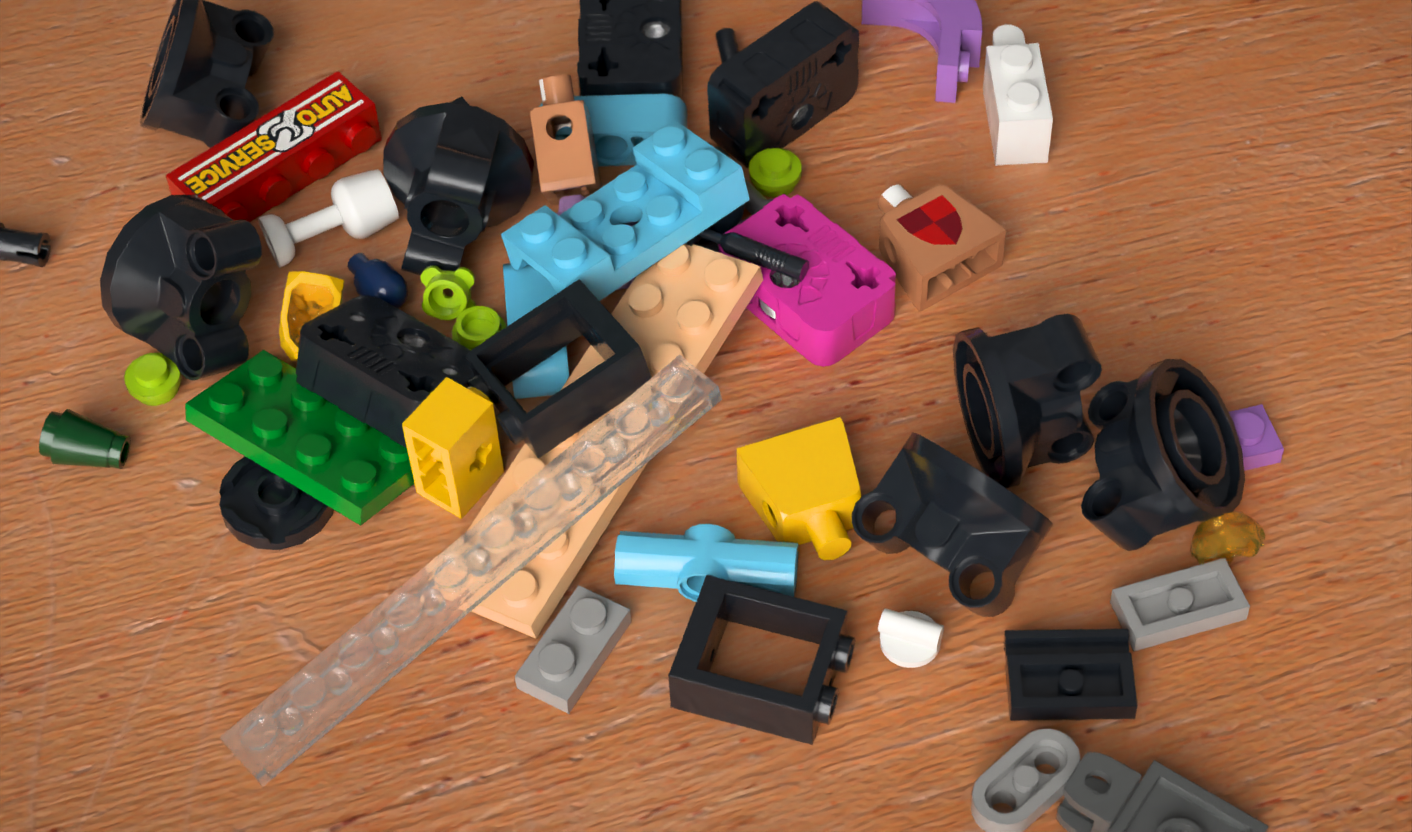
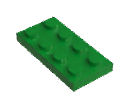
[185,350,414,526]

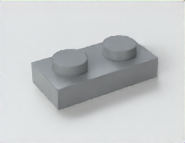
[1110,558,1250,651]
[515,585,631,714]

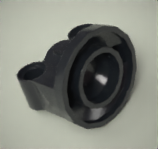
[140,0,274,148]
[383,102,534,275]
[100,195,262,381]
[953,314,1102,488]
[1081,359,1245,551]
[852,432,1053,617]

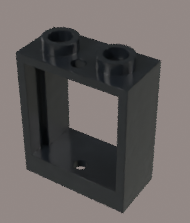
[465,279,653,458]
[668,575,855,745]

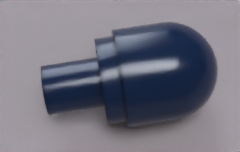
[347,253,408,309]

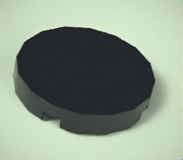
[219,457,334,550]

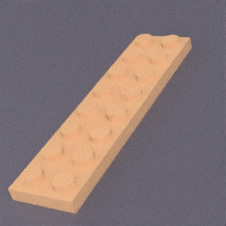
[431,244,763,638]

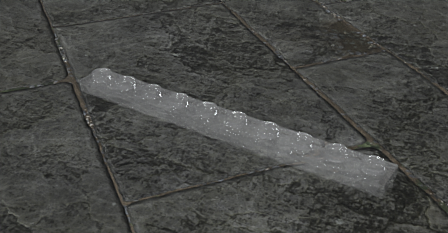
[220,355,722,787]

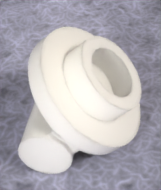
[878,608,944,668]

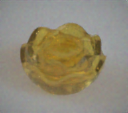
[1190,512,1265,565]

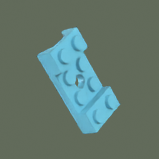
[501,120,750,301]

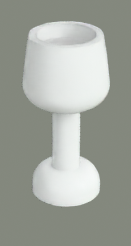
[258,169,399,268]

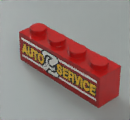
[165,71,382,222]

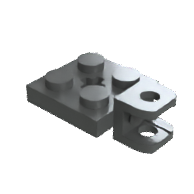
[1056,752,1269,832]

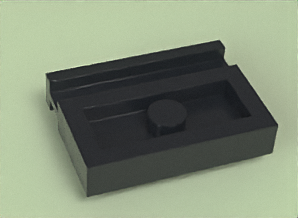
[1003,629,1138,721]

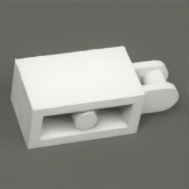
[983,25,1053,166]

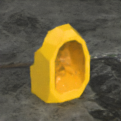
[279,271,344,362]

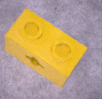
[402,377,504,519]

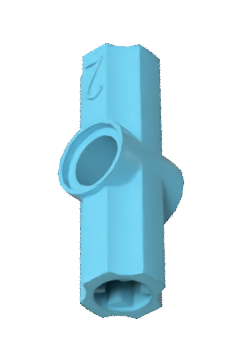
[614,524,799,602]

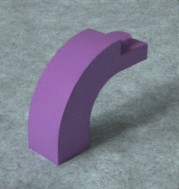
[862,0,982,103]

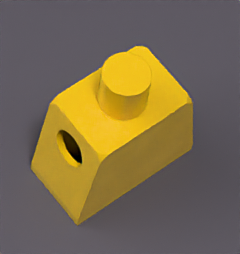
[736,417,861,560]

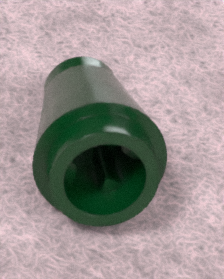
[39,409,131,469]

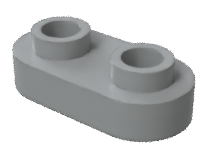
[971,729,1080,832]

